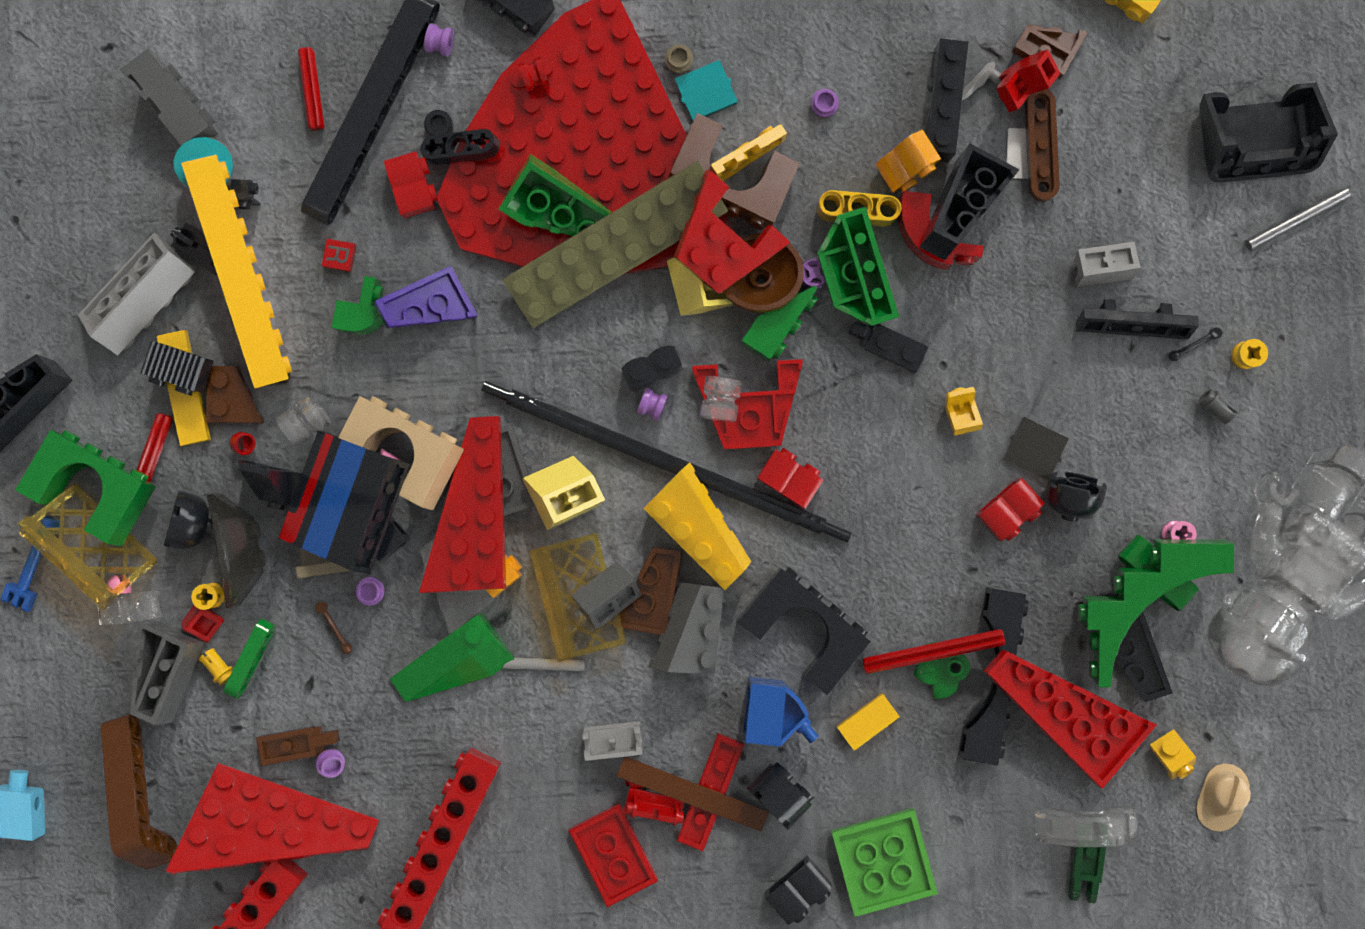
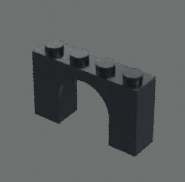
[737,567,871,695]

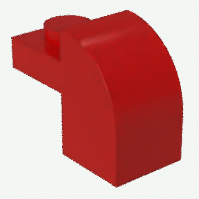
[996,49,1060,112]

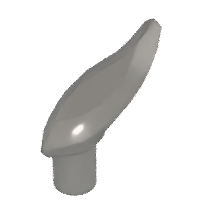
[962,61,1001,101]

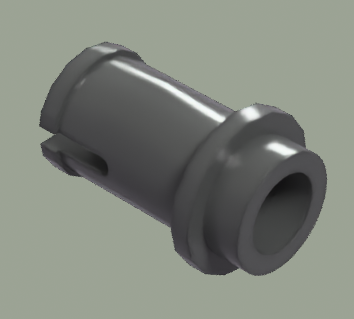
[1199,389,1238,424]

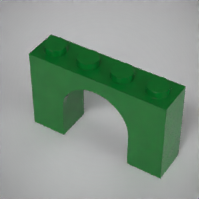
[15,430,156,547]

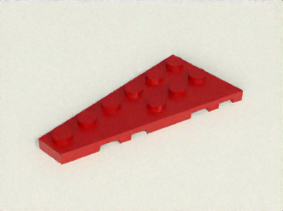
[419,416,506,593]
[983,650,1157,789]

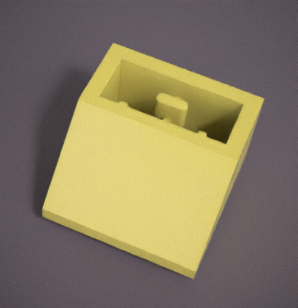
[522,456,605,530]

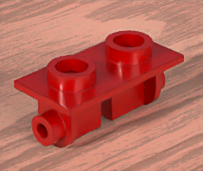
[623,787,684,826]

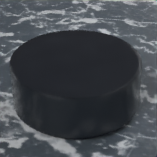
[424,110,454,136]

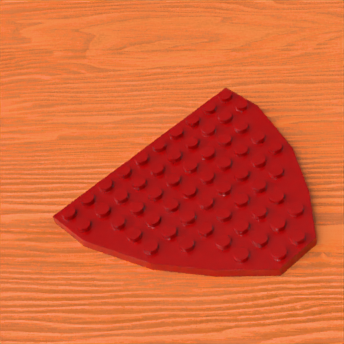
[437,0,734,274]

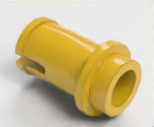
[199,648,233,686]

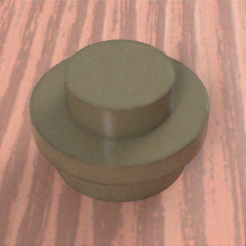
[665,44,693,73]

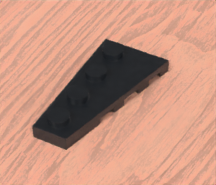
[1077,590,1173,702]

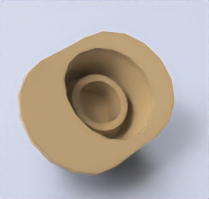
[1196,763,1251,831]

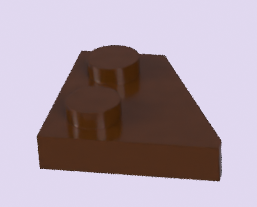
[206,366,264,423]

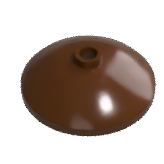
[722,233,804,313]

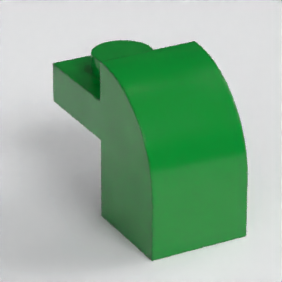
[331,276,384,335]

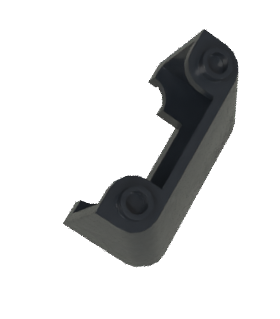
[1199,82,1338,182]

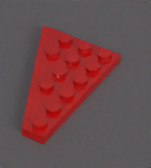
[166,763,380,875]

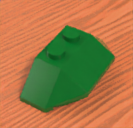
[817,207,899,326]

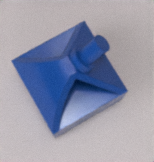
[743,677,819,746]

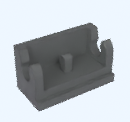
[571,562,642,630]

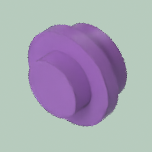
[811,89,839,118]
[355,577,385,606]
[315,749,345,778]

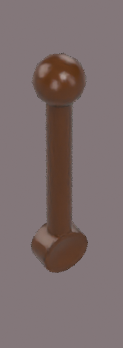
[315,602,352,654]

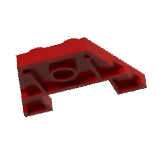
[674,170,790,294]
[692,359,803,450]

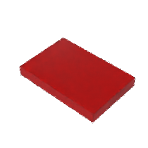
[568,802,658,908]

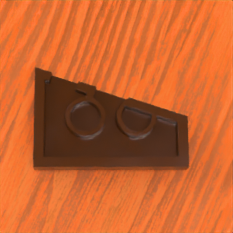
[612,547,683,635]

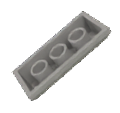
[78,232,195,356]

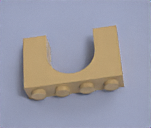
[338,396,464,510]

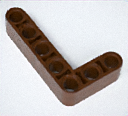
[101,714,178,870]

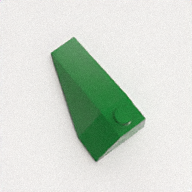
[498,154,612,236]
[390,613,515,702]

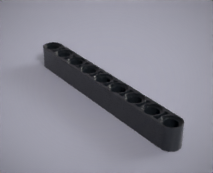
[301,0,440,226]

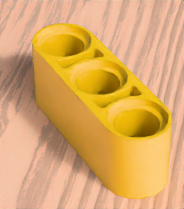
[817,190,902,227]

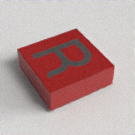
[321,239,357,273]

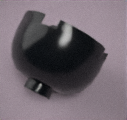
[1047,472,1107,522]
[163,491,214,549]

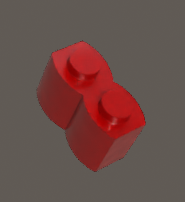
[384,151,438,219]
[756,448,824,509]
[975,478,1045,541]

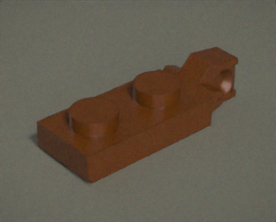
[256,726,340,766]

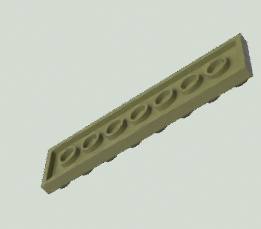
[502,160,728,328]

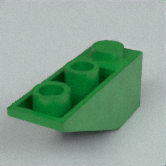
[741,286,818,362]

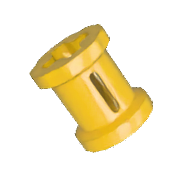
[191,583,226,610]

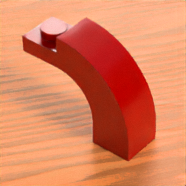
[898,191,983,270]

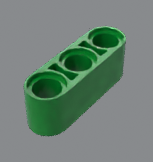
[1117,535,1199,611]

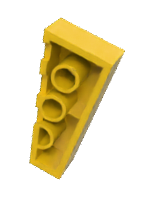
[643,463,752,590]

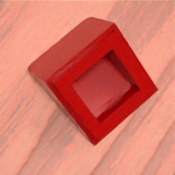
[181,605,224,643]

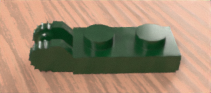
[1068,819,1109,904]

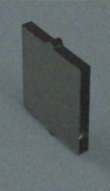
[1003,417,1069,480]

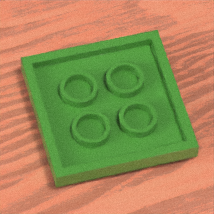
[831,808,938,917]

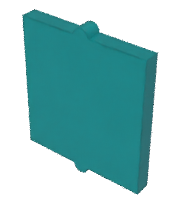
[675,60,738,122]

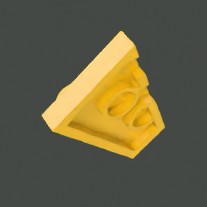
[711,124,787,182]

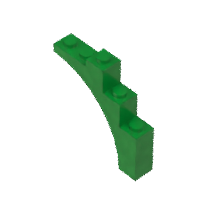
[1078,539,1234,687]

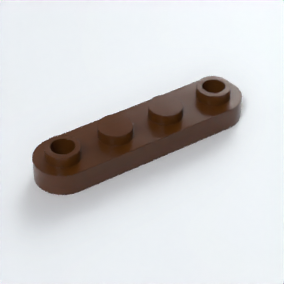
[1025,89,1060,202]

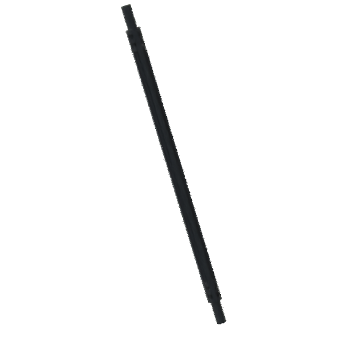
[481,381,852,543]

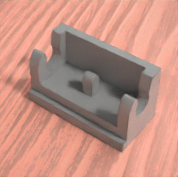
[1073,242,1141,288]
[582,721,643,761]

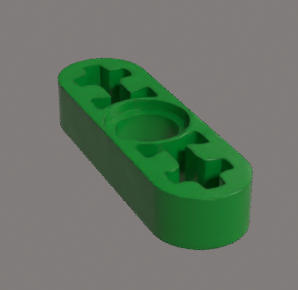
[223,618,276,699]

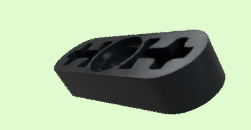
[420,129,500,165]

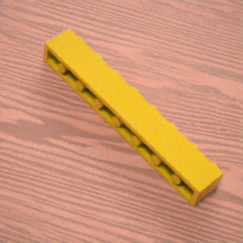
[181,154,292,389]

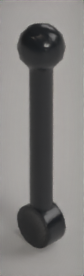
[1169,327,1222,361]

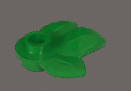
[913,642,971,699]

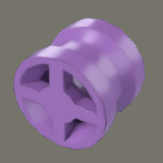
[424,23,454,57]
[802,259,825,289]
[637,387,668,422]

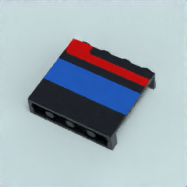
[278,430,410,574]

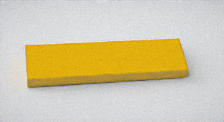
[157,330,211,447]

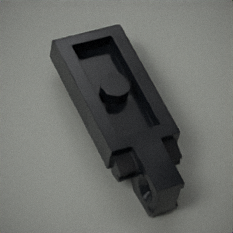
[849,321,929,373]

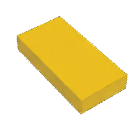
[836,693,900,751]

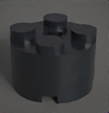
[747,762,814,830]

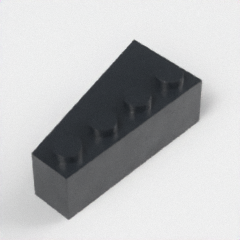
[919,143,1020,260]
[0,354,73,452]

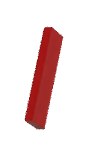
[676,733,745,852]

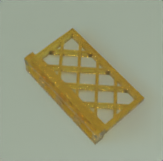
[18,483,158,611]
[529,532,627,662]

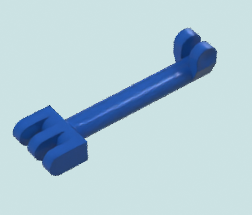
[1,514,64,612]

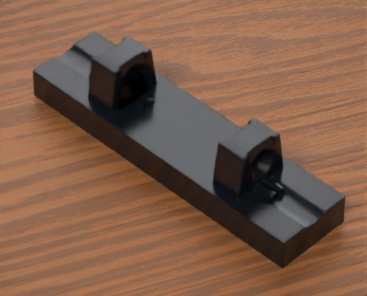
[1076,299,1199,339]

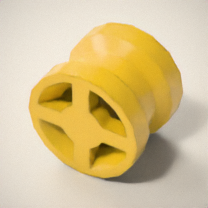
[1231,339,1268,369]

